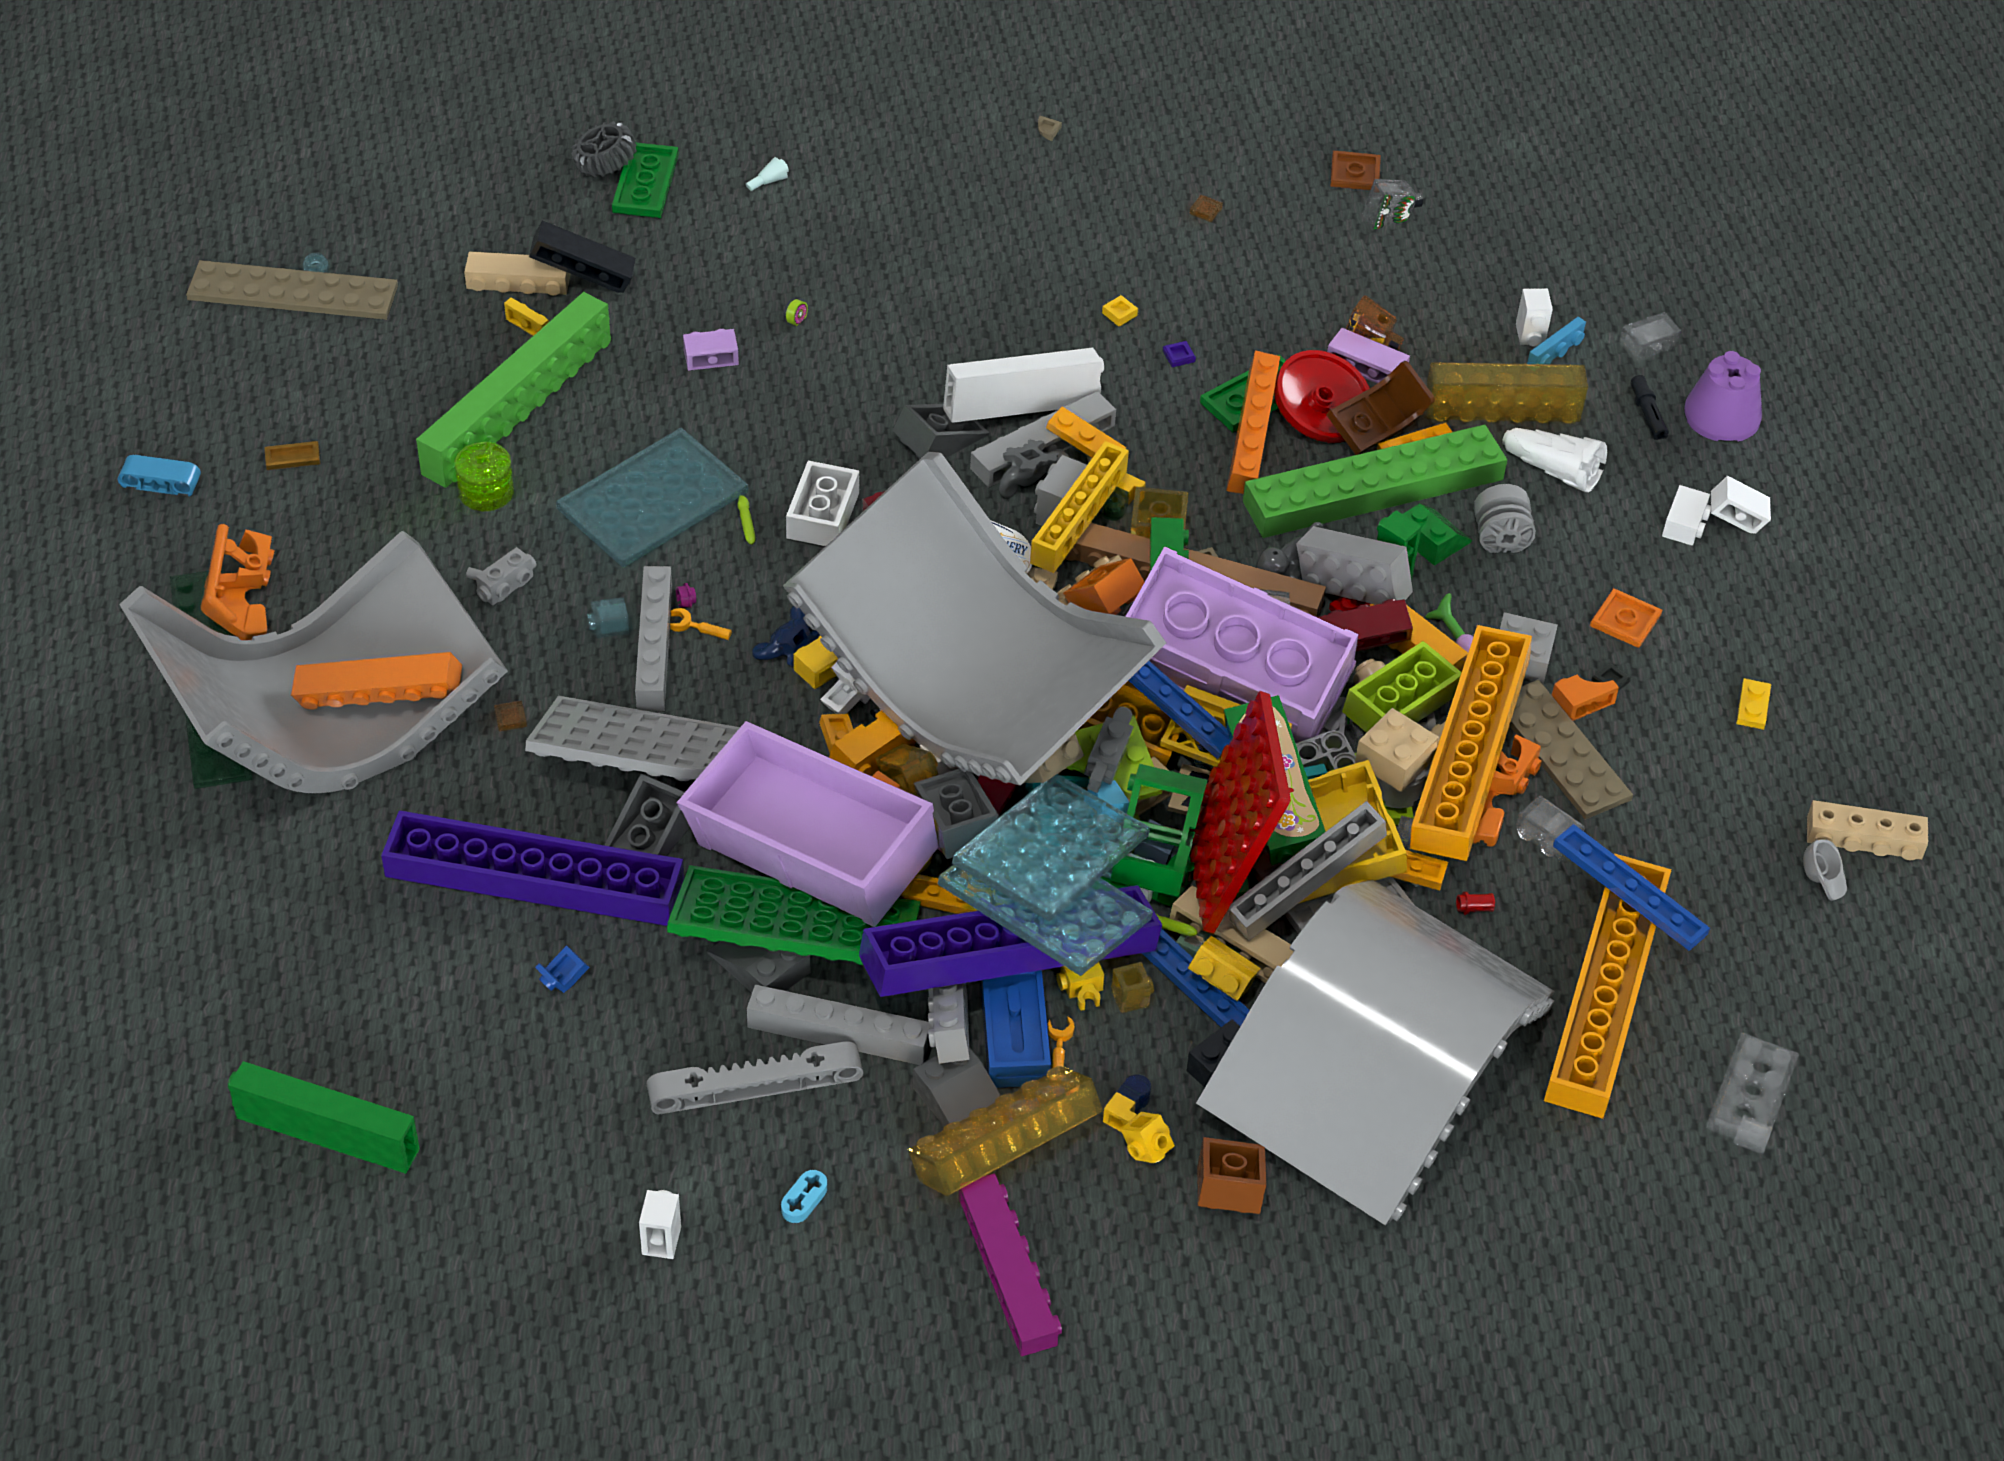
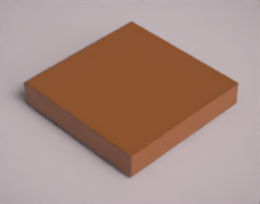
[1330,151,1381,191]

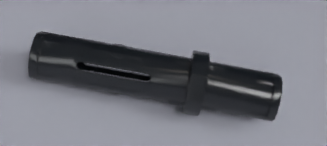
[1630,375,1669,440]

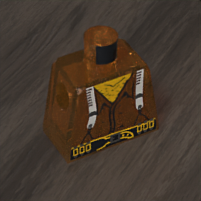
[1346,295,1405,351]

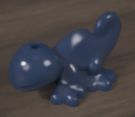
[752,606,821,667]

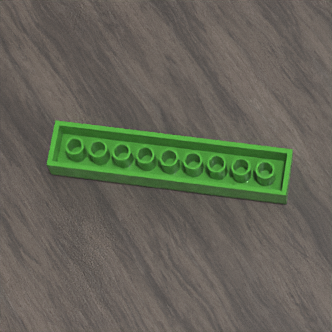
[416,292,611,488]
[1243,425,1507,538]

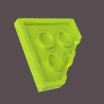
[1067,715,1163,800]

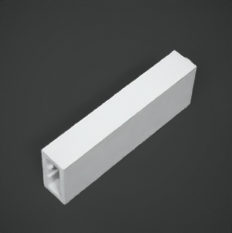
[943,348,1104,423]

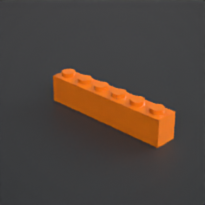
[1226,350,1280,494]
[291,652,462,710]

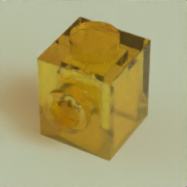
[1111,962,1154,1013]

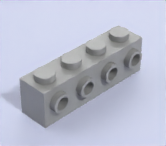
[928,983,970,1064]

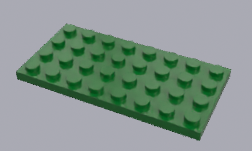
[667,865,921,965]

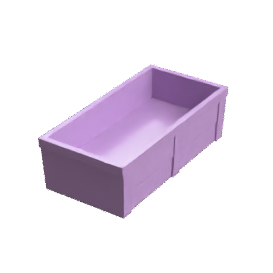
[1126,547,1358,743]
[677,721,939,927]

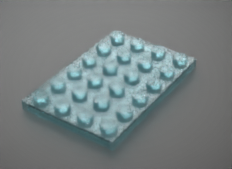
[556,428,748,568]
[952,774,1151,922]
[938,823,1153,976]

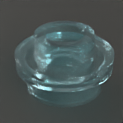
[303,253,329,273]

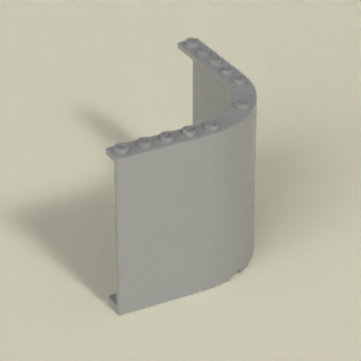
[783,452,1166,785]
[119,531,508,793]
[1196,880,1554,1225]

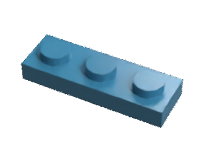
[1526,317,1586,373]

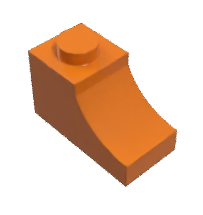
[1552,674,1619,721]

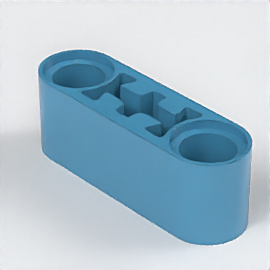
[117,455,201,497]

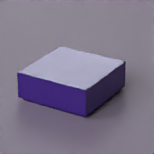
[1162,341,1196,367]

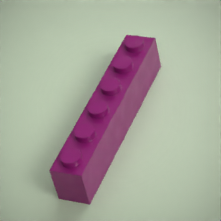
[958,1173,1062,1356]

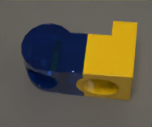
[1103,1075,1151,1132]

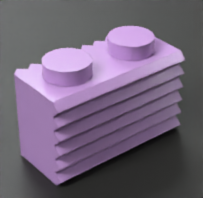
[683,329,739,371]

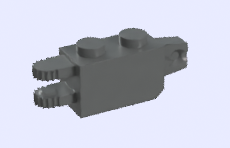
[1084,706,1134,793]

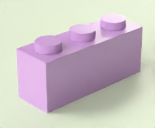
[1327,328,1410,383]

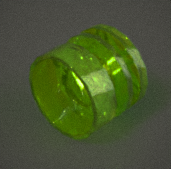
[455,442,514,512]

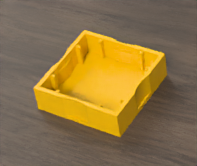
[1280,760,1407,904]

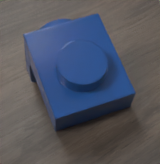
[535,945,590,993]

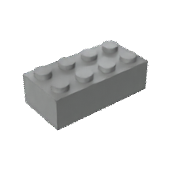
[1296,526,1413,605]

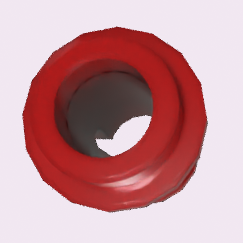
[1456,891,1495,915]

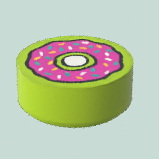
[786,299,808,326]

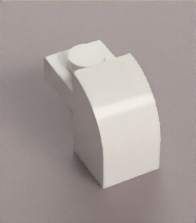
[820,662,870,714]

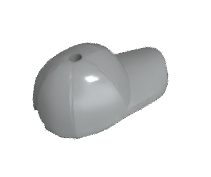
[1803,839,1847,901]

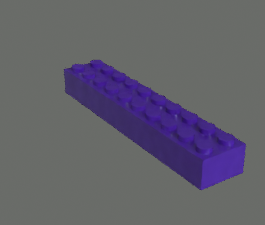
[381,810,684,926]
[859,885,1162,997]

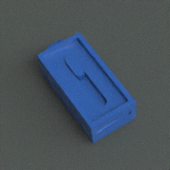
[980,970,1051,1088]

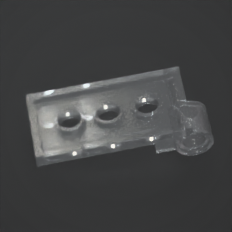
[1705,1032,1799,1155]

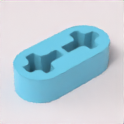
[781,1170,827,1223]

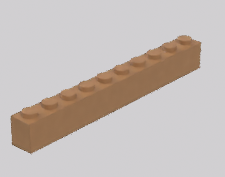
[1065,523,1326,617]

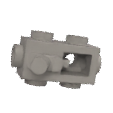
[466,547,536,605]

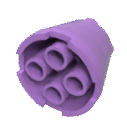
[1684,351,1762,442]

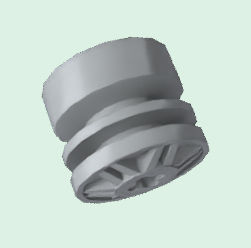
[1474,484,1536,553]

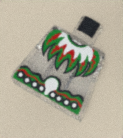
[1362,179,1423,230]

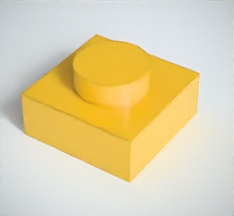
[1102,295,1138,326]

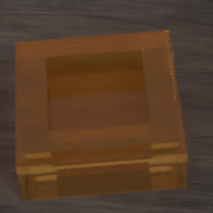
[1190,195,1223,222]
[494,700,527,732]

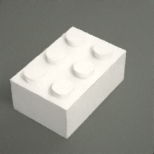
[786,461,859,546]

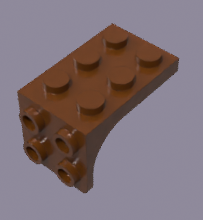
[1326,361,1435,455]

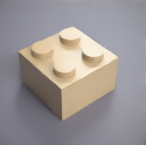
[1355,708,1439,792]

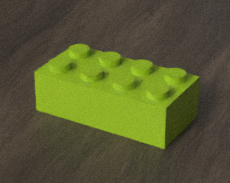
[1342,641,1462,733]

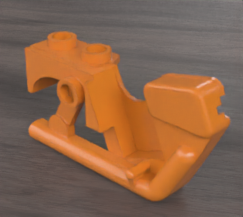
[201,524,274,641]
[1473,734,1542,847]

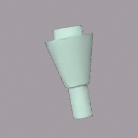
[746,157,789,191]

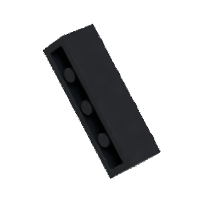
[529,220,636,293]

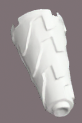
[1502,428,1607,492]

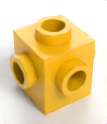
[1120,1112,1175,1163]

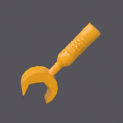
[670,608,732,640]
[1047,1016,1075,1081]

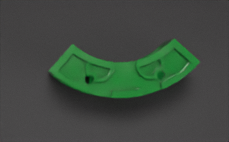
[1107,764,1207,897]

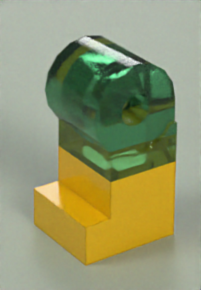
[1102,473,1146,521]

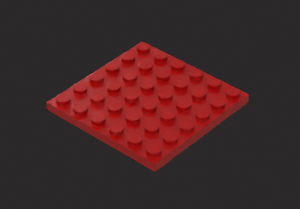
[1185,691,1291,934]

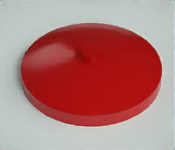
[1274,350,1370,443]

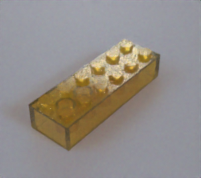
[1426,363,1588,423]
[908,1066,1103,1196]

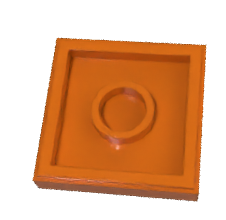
[1590,588,1663,648]

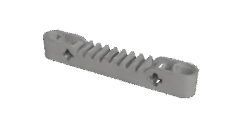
[646,1041,864,1115]

